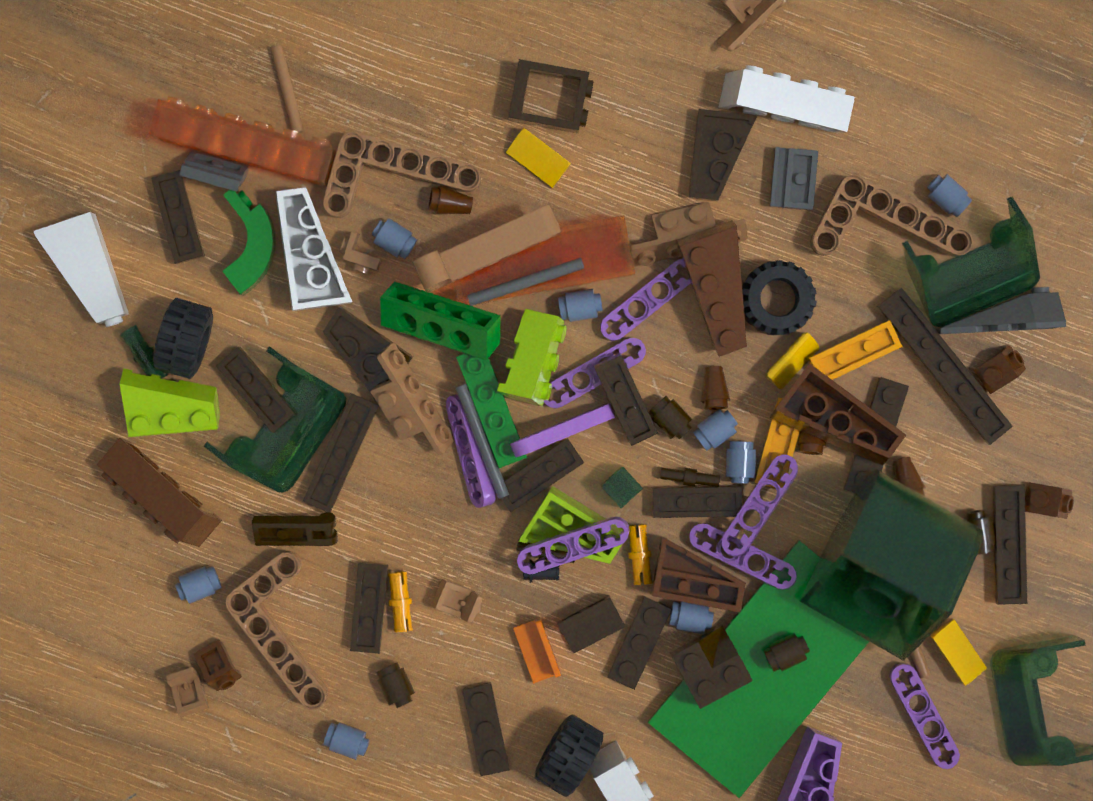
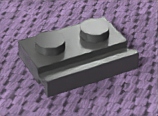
[770,147,819,211]
[180,149,249,191]

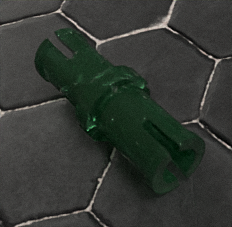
[120,325,168,379]

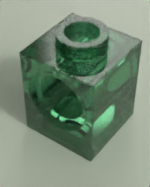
[600,466,643,508]

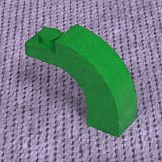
[222,190,276,296]

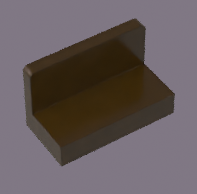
[557,595,625,653]

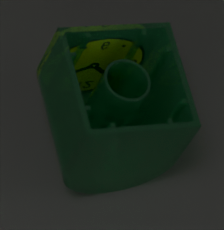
[800,469,983,661]

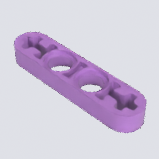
[600,259,691,341]
[544,338,646,408]
[446,394,496,508]
[510,403,615,458]
[722,455,798,557]
[517,517,630,574]
[689,523,797,590]
[889,663,960,769]

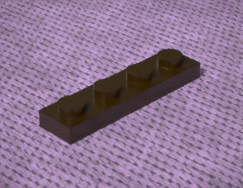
[844,377,909,499]
[303,393,379,512]
[993,485,1028,605]

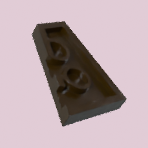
[688,109,758,201]
[323,306,414,404]

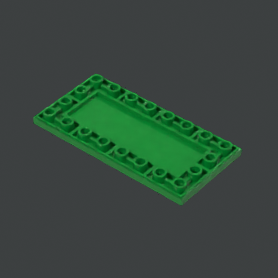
[648,540,890,798]

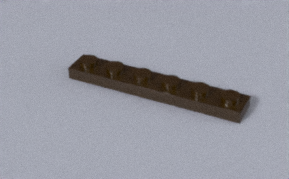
[877,288,1013,445]

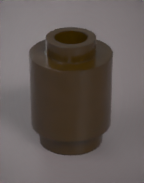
[649,396,692,439]
[962,510,996,555]
[763,633,810,672]
[376,662,415,708]

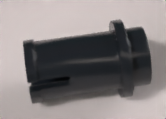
[523,560,559,583]

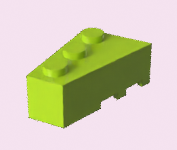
[497,309,567,407]
[120,368,220,437]
[518,486,624,564]

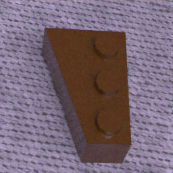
[651,536,746,612]

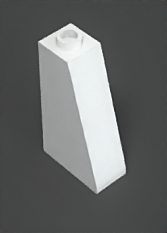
[34,212,129,327]

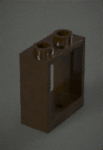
[508,59,594,133]

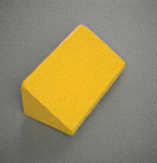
[506,127,571,188]
[765,332,819,389]
[929,619,987,686]

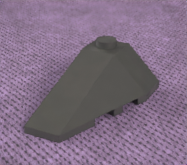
[936,287,1066,334]

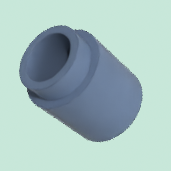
[927,174,972,217]
[372,218,418,259]
[558,288,603,322]
[693,409,738,451]
[726,441,756,483]
[175,566,222,604]
[669,602,714,635]
[323,723,370,760]

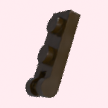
[252,512,338,546]

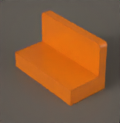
[513,617,561,684]

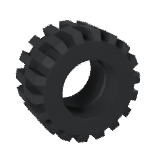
[742,260,817,336]
[153,298,213,379]
[535,714,604,797]

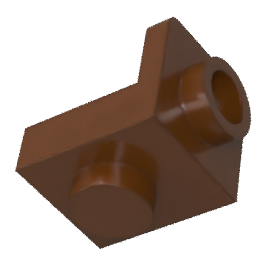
[974,345,1026,394]
[1025,482,1074,519]

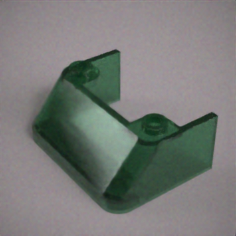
[902,197,1040,327]
[204,346,346,493]
[990,635,1093,766]

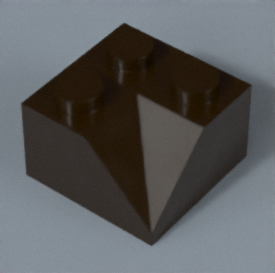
[670,625,753,709]

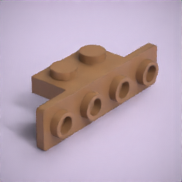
[717,0,788,52]
[629,202,748,267]
[370,343,454,455]

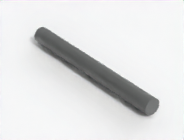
[467,257,585,306]
[455,384,509,499]

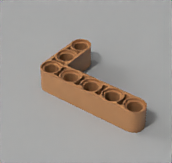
[323,132,481,218]
[810,174,973,257]
[412,205,562,293]
[226,551,328,710]

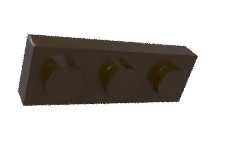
[151,170,205,264]
[216,346,297,433]
[593,353,658,446]
[501,438,584,512]
[652,487,742,518]
[350,562,388,654]
[608,596,672,690]
[462,682,510,776]

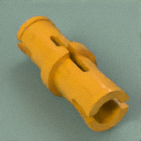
[628,524,652,585]
[388,571,413,633]

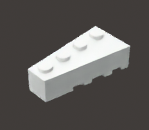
[718,65,855,133]
[275,187,352,311]
[590,741,654,801]

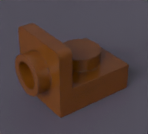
[194,639,242,691]

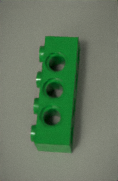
[380,281,501,360]
[456,353,527,468]

